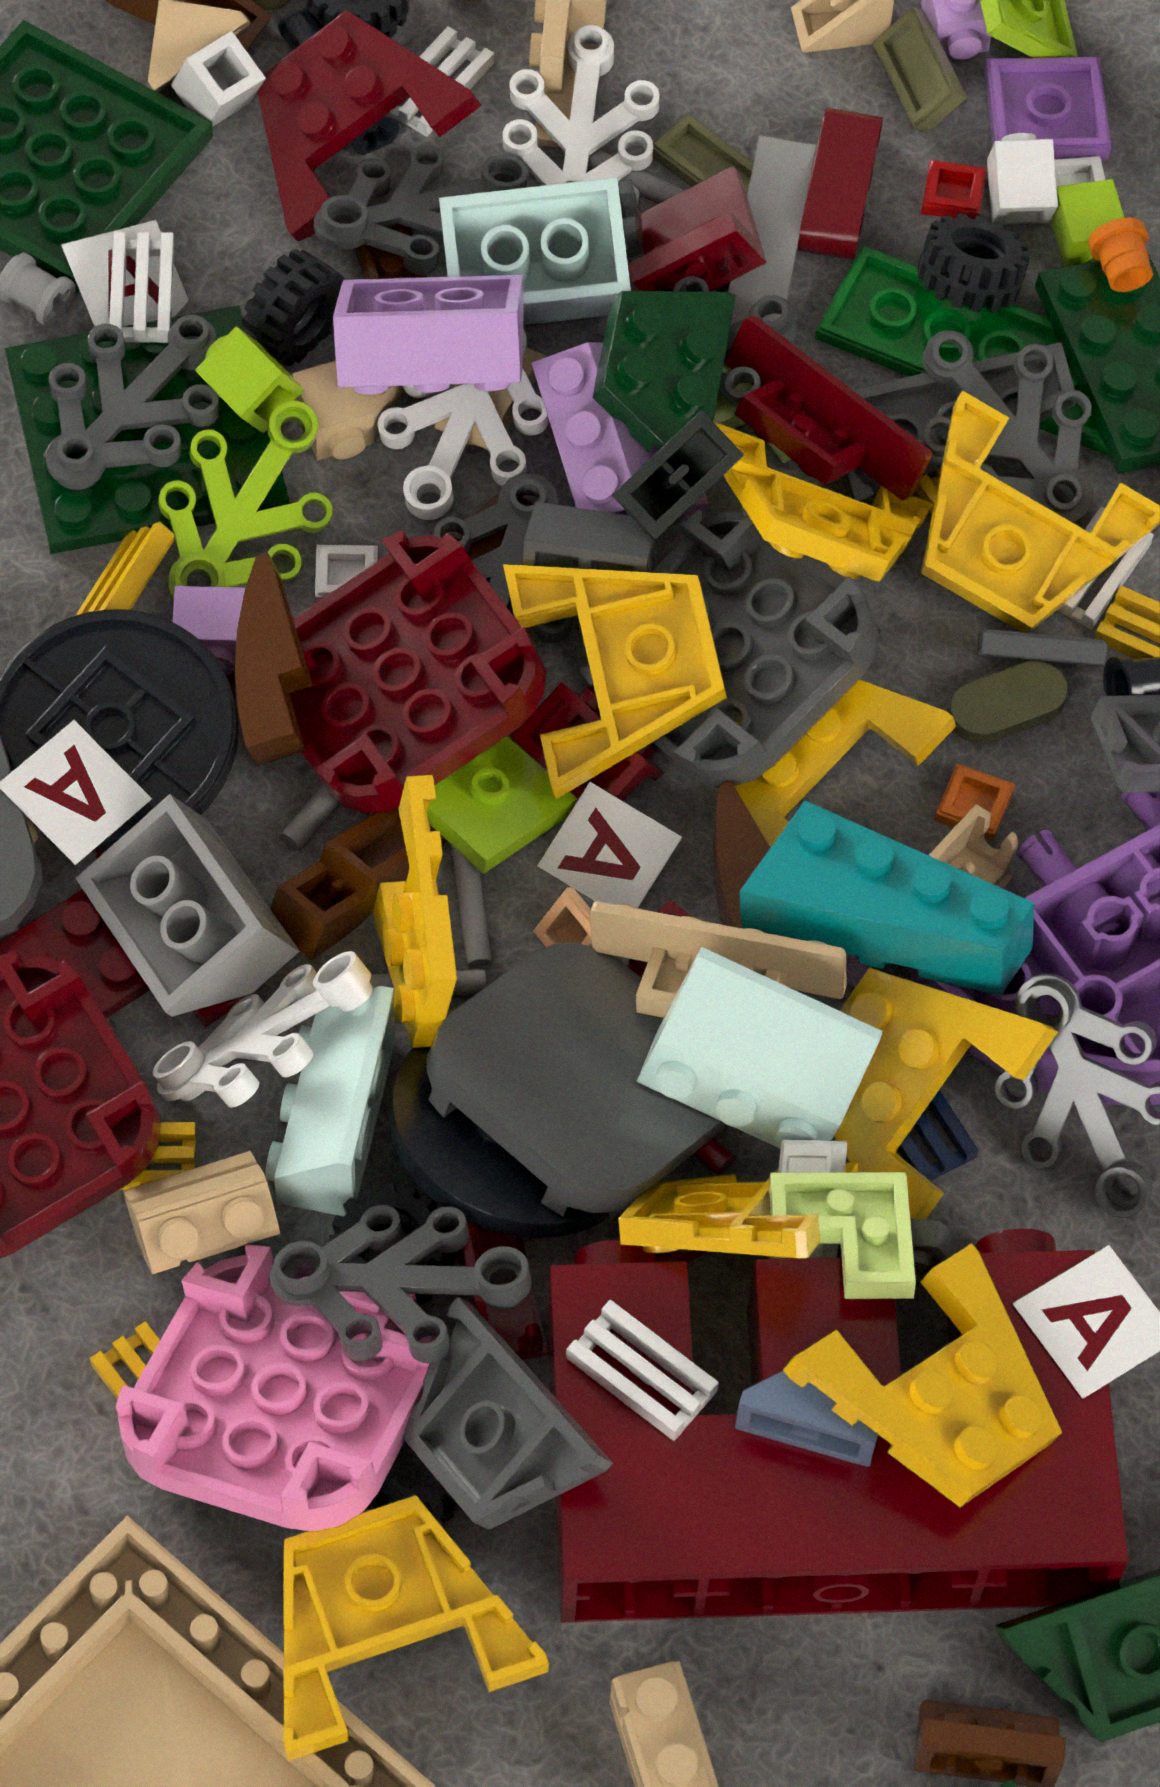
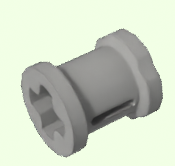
[0,252,76,328]

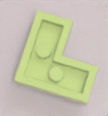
[769,1172,916,1299]

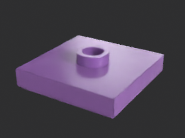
[984,57,1111,161]

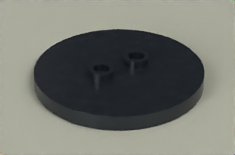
[0,609,239,853]
[388,1047,609,1238]

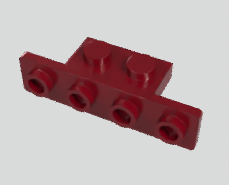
[726,315,932,500]

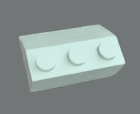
[439,177,631,325]
[637,947,883,1149]
[265,986,395,1216]

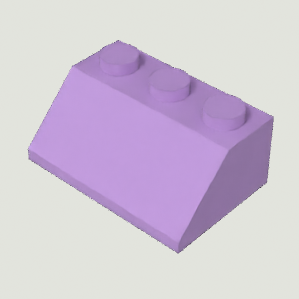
[333,275,523,394]
[531,342,710,521]

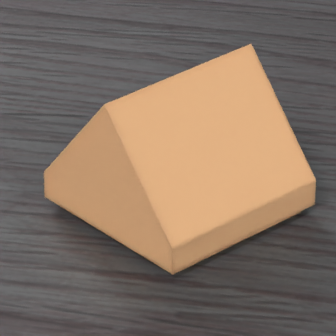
[533,887,592,947]

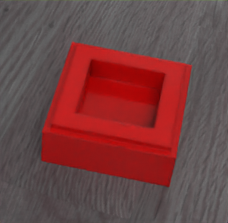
[921,160,987,220]

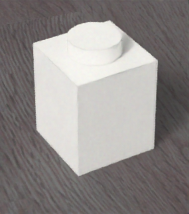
[171,31,266,126]
[987,133,1058,225]

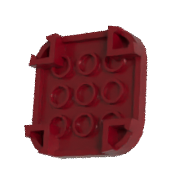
[289,530,546,814]
[0,950,161,1258]

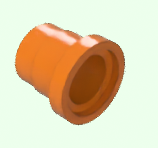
[1088,218,1153,292]

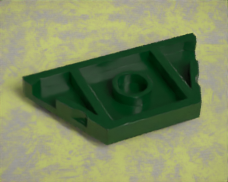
[592,291,736,452]
[995,1568,1160,1742]

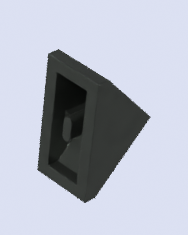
[611,410,744,541]

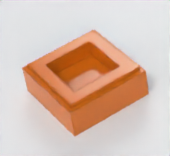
[934,763,1015,842]

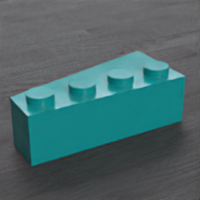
[739,801,1035,995]

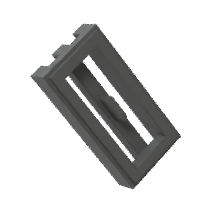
[977,629,1107,667]

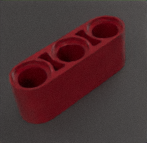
[797,107,883,260]

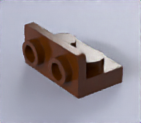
[913,1700,1066,1787]

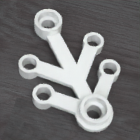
[503,25,659,186]
[377,328,549,520]
[152,951,373,1108]

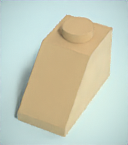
[292,361,404,461]

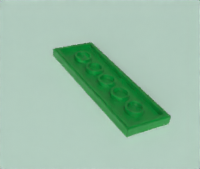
[814,245,1143,470]

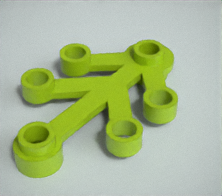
[158,401,333,600]

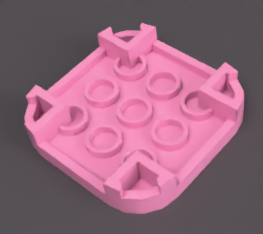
[115,1244,435,1531]

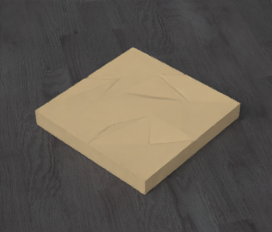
[0,1515,436,1787]

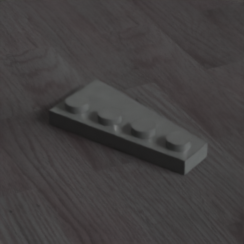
[846,342,1075,505]

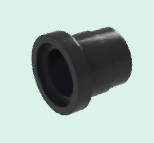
[1103,655,1160,696]

